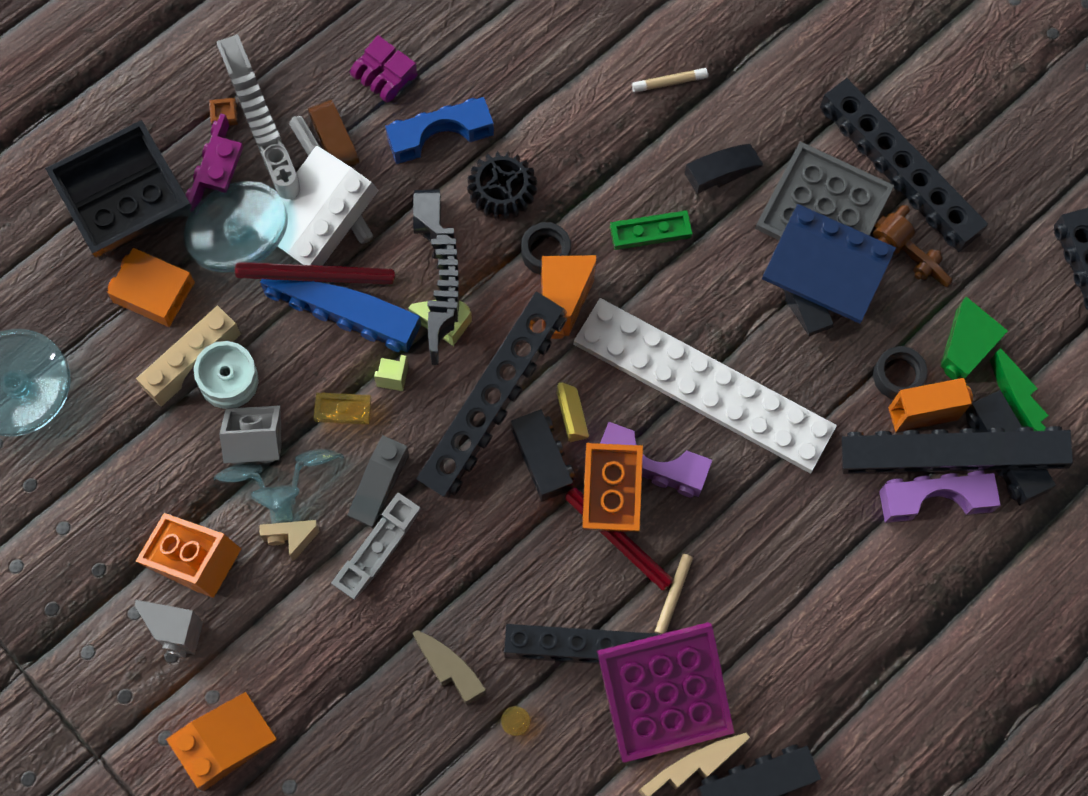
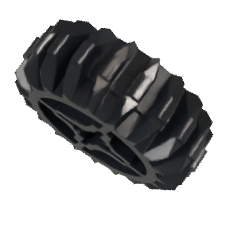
[467,151,537,220]

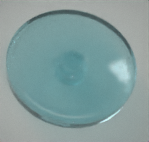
[184,181,288,273]
[0,329,70,436]

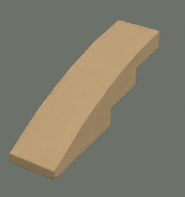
[638,733,750,796]

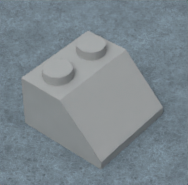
[219,406,282,465]
[135,600,203,657]

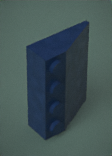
[762,204,896,324]

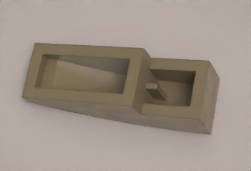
[413,630,486,706]

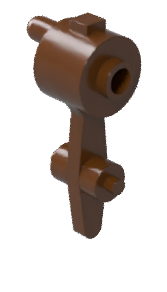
[872,205,953,287]

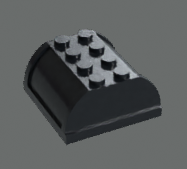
[45,120,192,261]

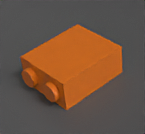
[107,248,195,327]
[888,378,973,433]

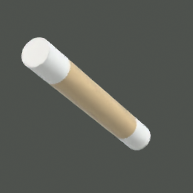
[632,68,708,93]

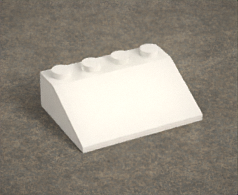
[254,146,379,266]

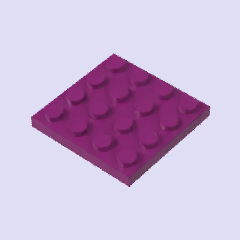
[597,622,734,763]

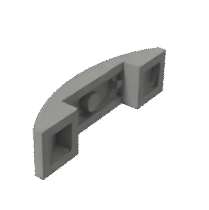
[331,492,421,600]

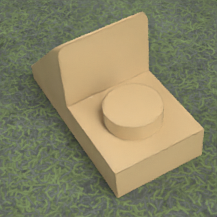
[260,520,319,561]

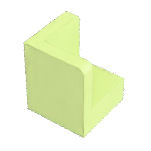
[374,355,408,391]

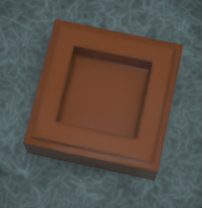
[209,98,238,126]

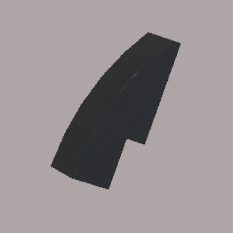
[684,144,763,194]
[783,289,833,336]

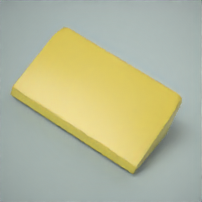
[557,383,589,442]

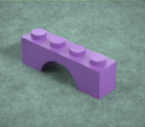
[600,422,712,497]
[879,471,1000,523]

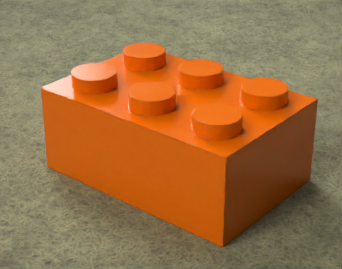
[582,443,643,532]

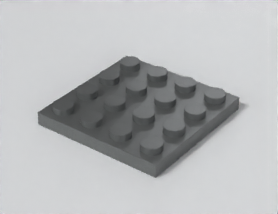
[755,142,894,241]

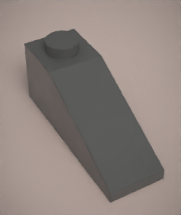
[347,435,409,528]

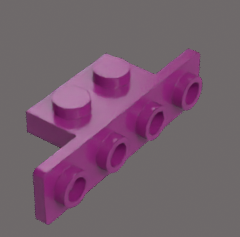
[185,114,243,215]

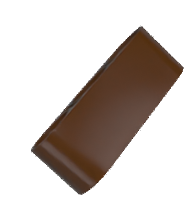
[308,100,360,167]

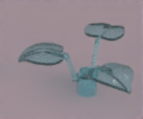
[214,449,344,524]

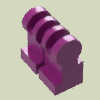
[350,35,418,102]

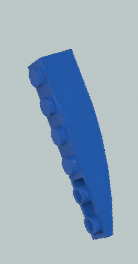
[260,279,421,353]

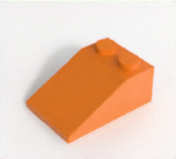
[136,513,241,598]
[166,692,277,791]

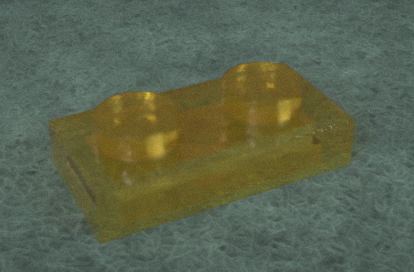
[314,392,371,424]

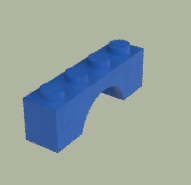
[385,97,494,164]

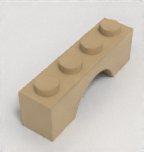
[136,305,241,407]

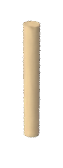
[654,554,693,634]

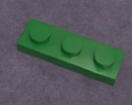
[610,210,692,250]

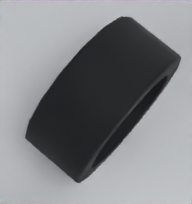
[521,222,571,275]
[873,346,928,399]

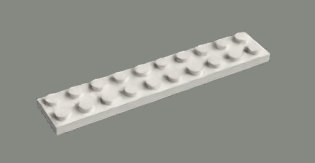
[573,298,837,474]

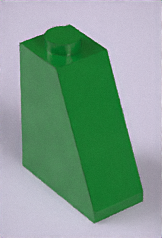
[940,297,1008,380]

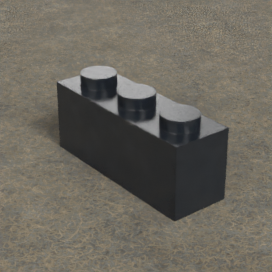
[511,409,575,502]

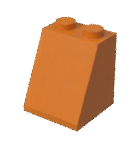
[541,255,596,339]

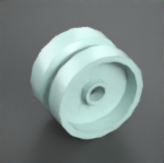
[194,341,259,409]

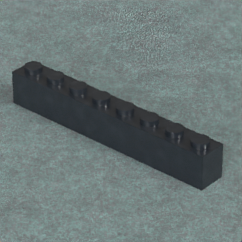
[841,426,1073,474]

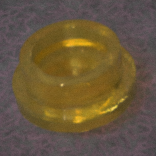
[501,706,530,736]

